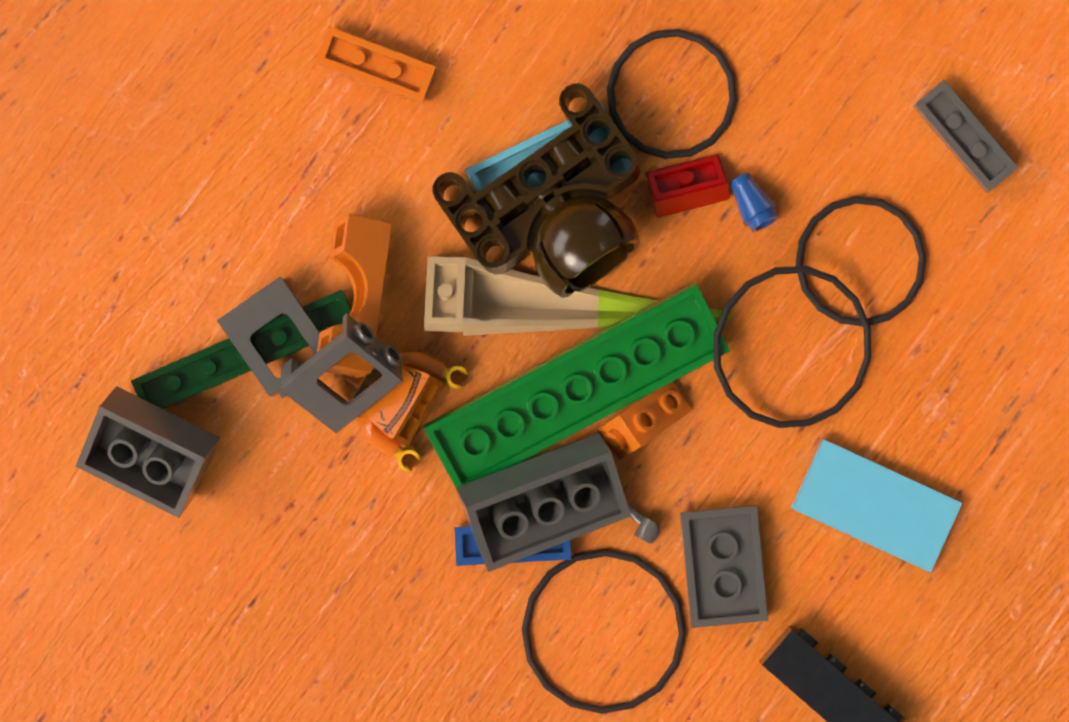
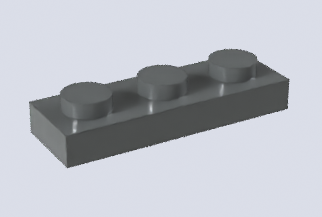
[913,80,1018,193]

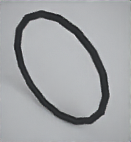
[607,29,737,159]
[795,196,926,326]

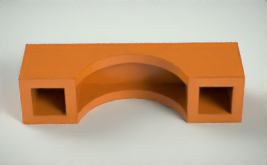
[317,214,394,379]

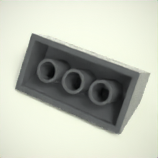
[456,433,631,572]

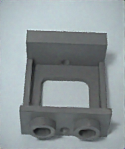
[217,277,320,398]
[280,314,402,433]

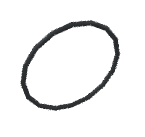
[713,266,871,428]
[522,549,686,714]

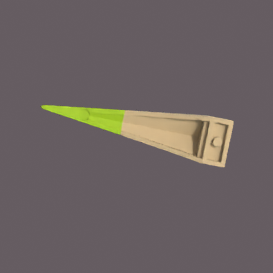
[424,256,732,336]

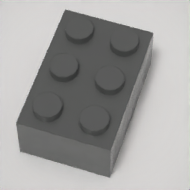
[75,386,220,518]

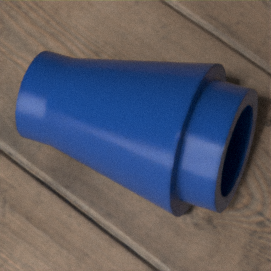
[729,173,779,232]

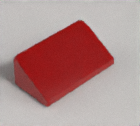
[645,154,730,218]

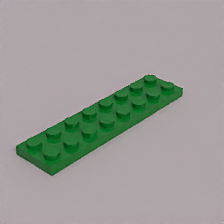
[423,282,730,488]

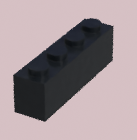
[759,627,906,722]

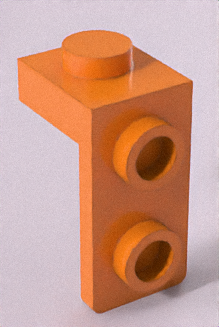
[598,382,691,460]

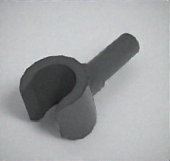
[627,502,659,544]

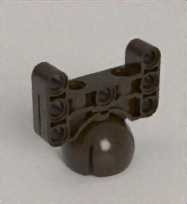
[432,83,640,298]

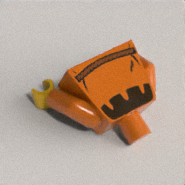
[346,351,468,472]

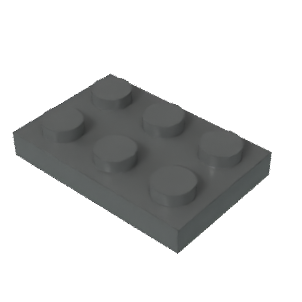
[680,505,768,628]

